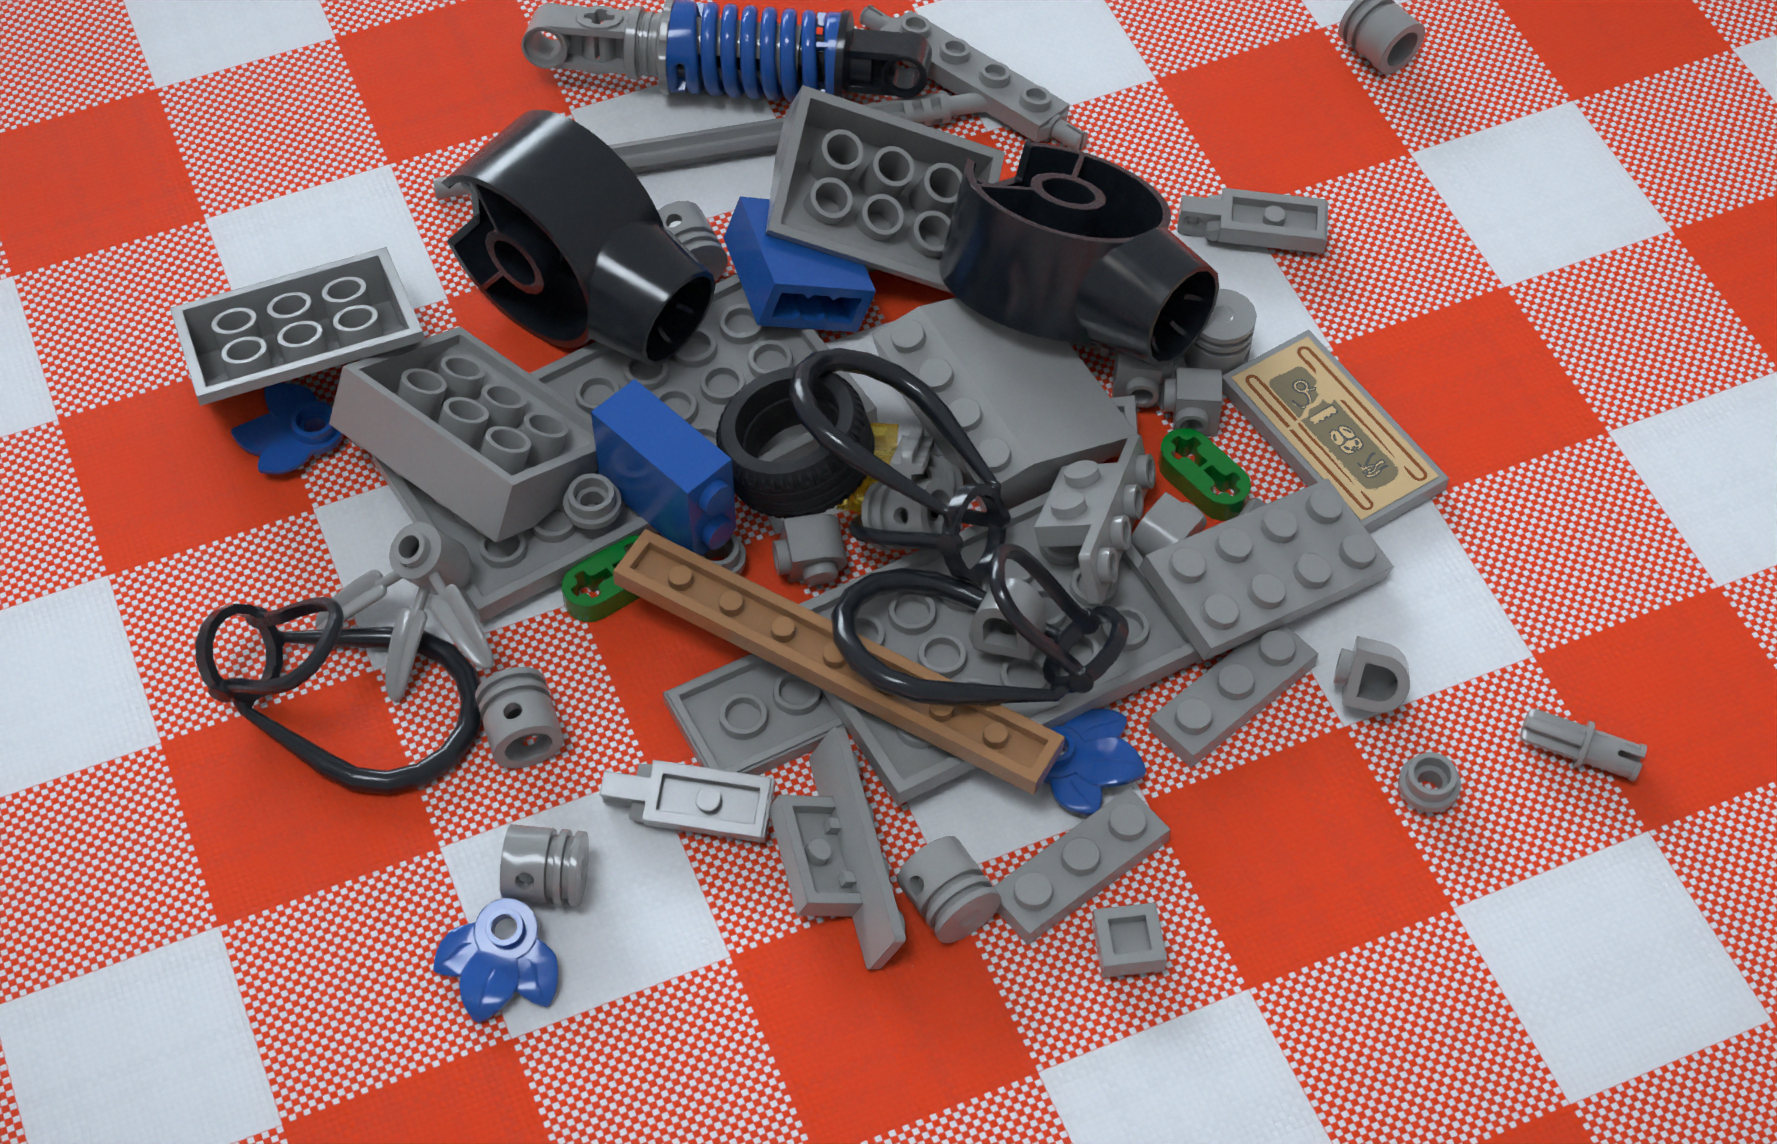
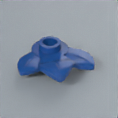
[231,383,344,475]
[1043,708,1146,816]
[433,898,559,1023]

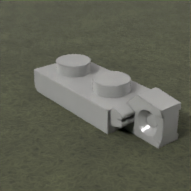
[1177,188,1328,254]
[599,760,776,843]

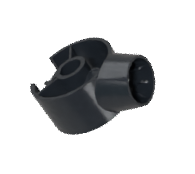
[441,110,716,367]
[939,142,1219,367]

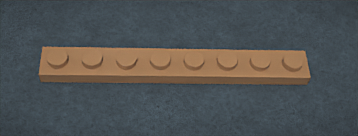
[613,529,1065,795]

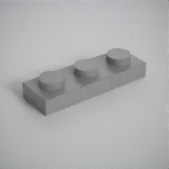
[1148,625,1319,768]
[993,787,1171,945]

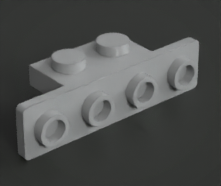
[1034,435,1156,605]
[769,727,906,970]

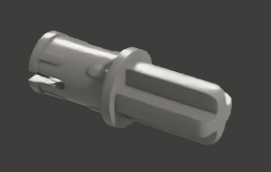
[1520,709,1647,782]

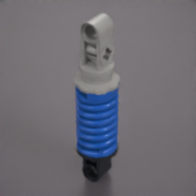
[521,0,932,102]

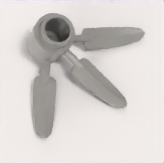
[315,522,494,703]

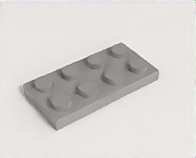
[1139,478,1394,661]

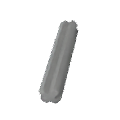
[890,425,935,481]

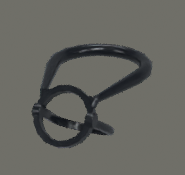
[789,348,1011,582]
[831,544,1129,706]
[195,597,482,795]

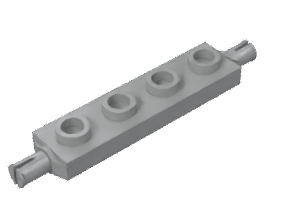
[859,5,1088,151]

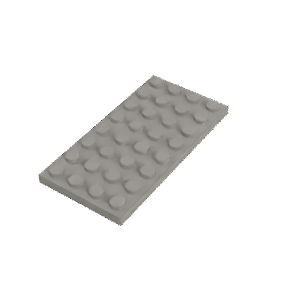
[371,274,877,623]

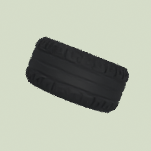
[716,366,875,519]

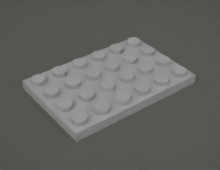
[799,491,1202,806]

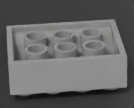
[765,85,1005,293]
[170,247,425,406]
[872,298,1138,512]
[329,327,598,543]

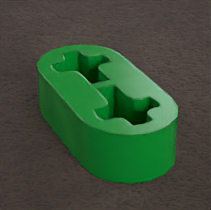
[1158,428,1251,521]
[562,535,640,622]

